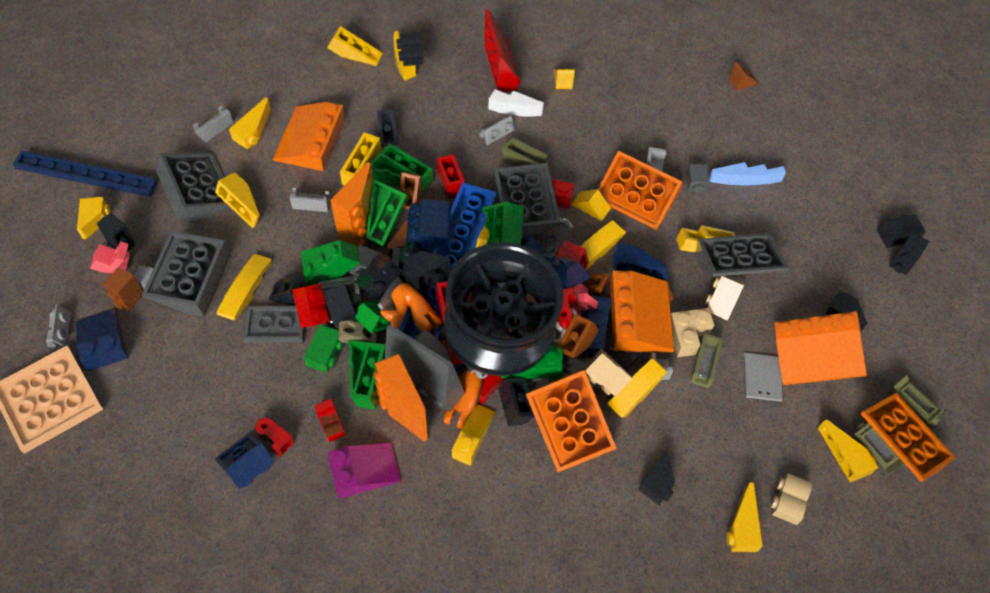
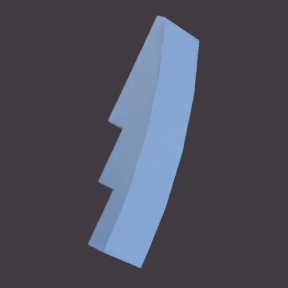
[709,162,786,185]

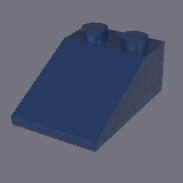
[76,309,128,372]

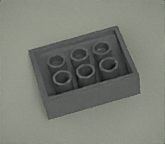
[156,153,231,222]
[493,163,561,237]
[142,231,230,317]
[695,233,789,277]
[385,324,465,411]

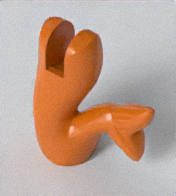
[380,283,442,332]
[443,371,483,429]

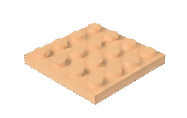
[0,345,103,454]

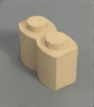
[771,473,812,525]

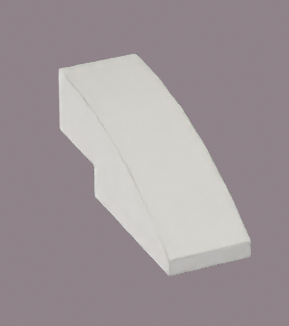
[489,90,544,116]

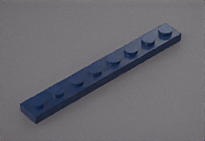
[13,151,157,197]

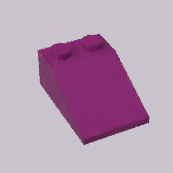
[327,443,401,499]

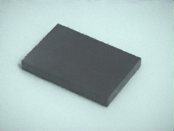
[243,306,305,343]

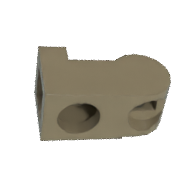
[338,320,376,343]

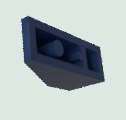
[611,244,669,280]

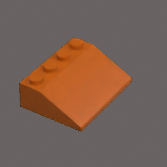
[273,102,345,171]
[598,151,683,230]
[330,162,373,247]
[610,271,674,352]
[774,311,867,385]
[373,354,428,441]
[526,369,617,472]
[861,393,956,482]

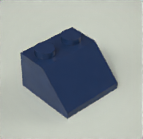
[215,433,275,489]

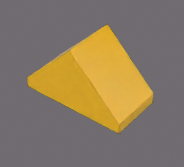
[554,69,574,89]
[571,189,611,221]

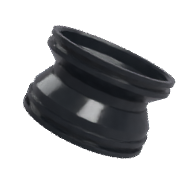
[444,242,564,376]

